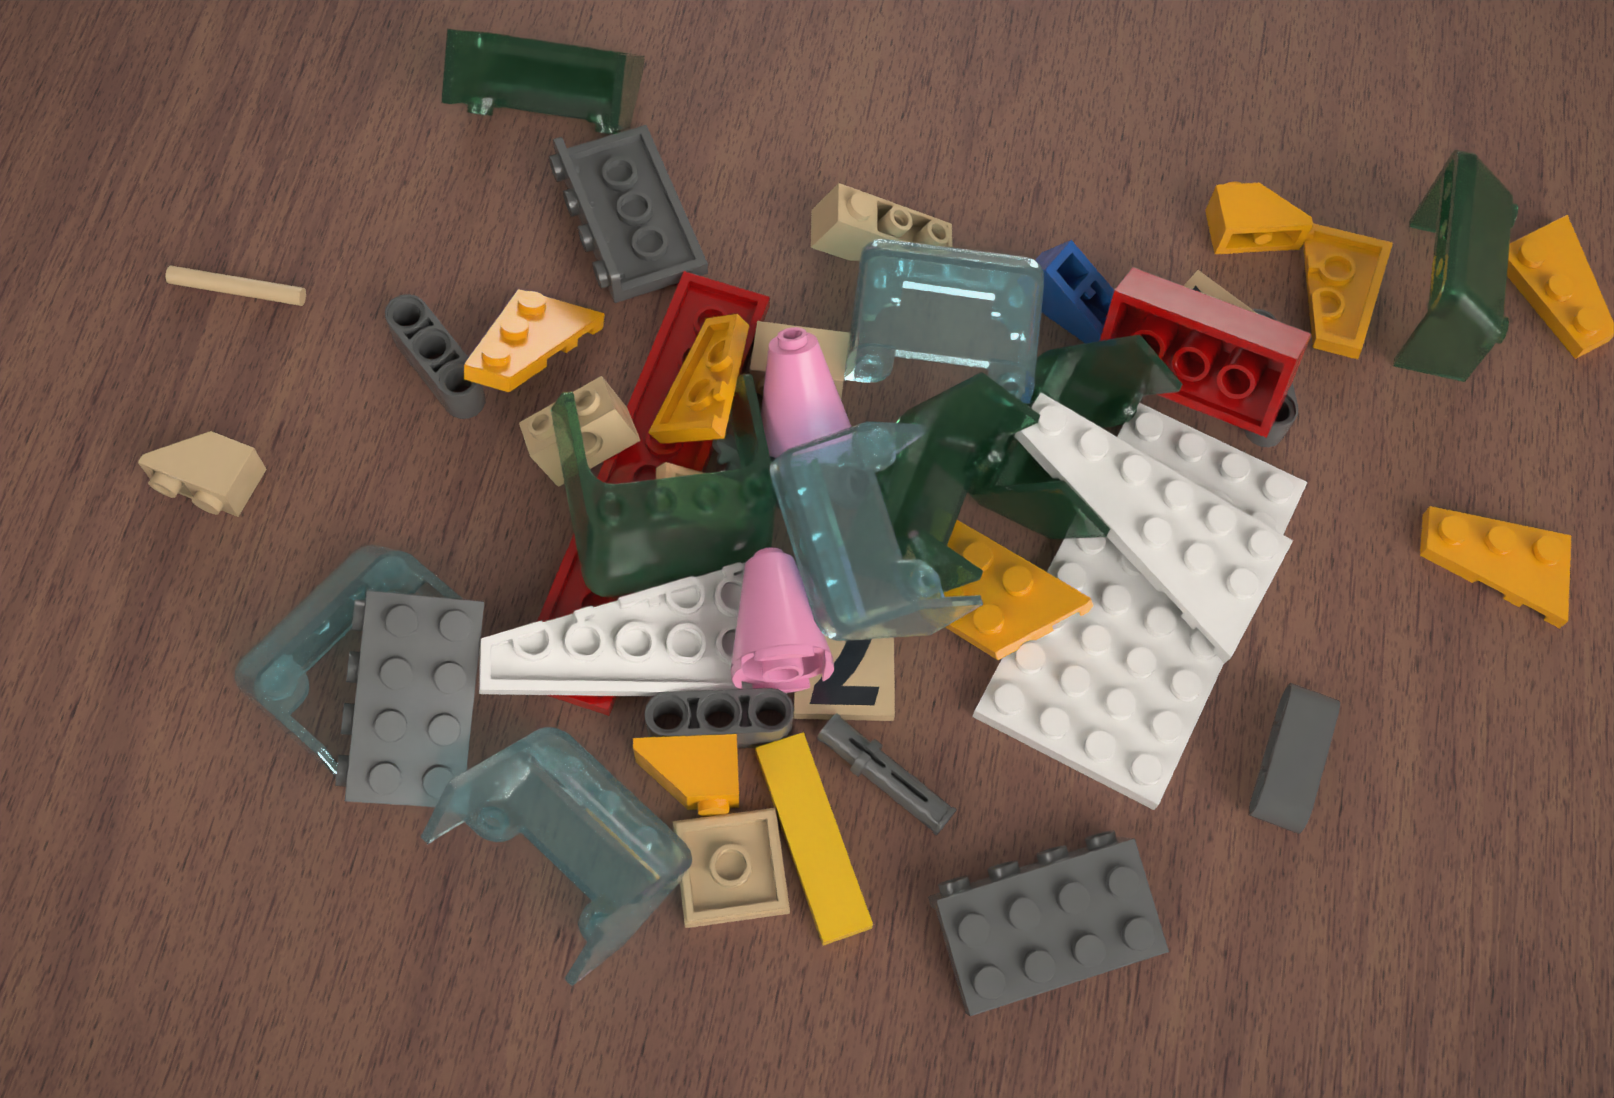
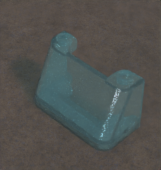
[844,239,1044,404]

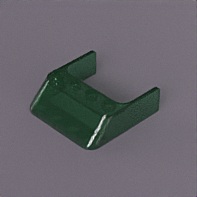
[551,374,777,597]

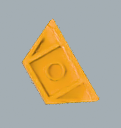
[916,509,1093,660]

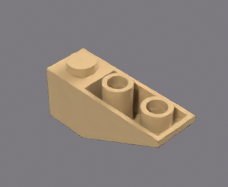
[811,183,952,264]

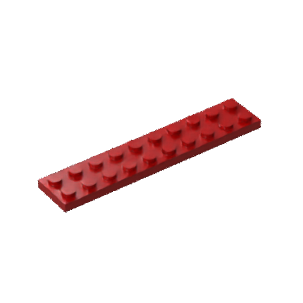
[537,271,770,716]

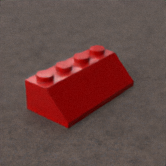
[1091,267,1311,438]

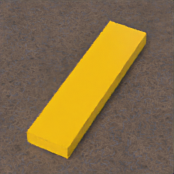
[755,732,873,946]

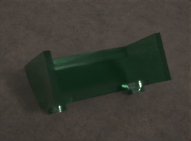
[441,29,645,134]
[1393,150,1518,382]
[965,334,1182,539]
[840,372,1041,596]

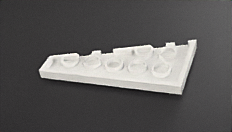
[1014,393,1293,663]
[479,549,787,696]

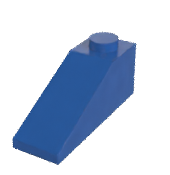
[1016,240,1114,351]

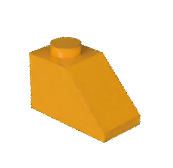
[1205,182,1314,254]
[633,734,739,816]

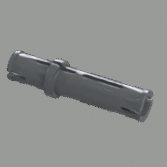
[817,713,957,836]

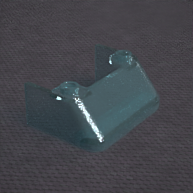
[770,421,983,641]
[235,545,463,777]
[421,727,692,986]

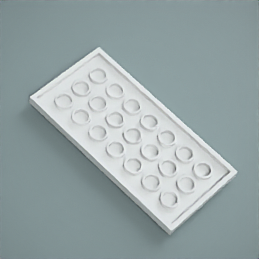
[972,401,1307,810]

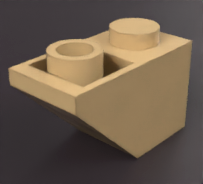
[138,431,267,517]

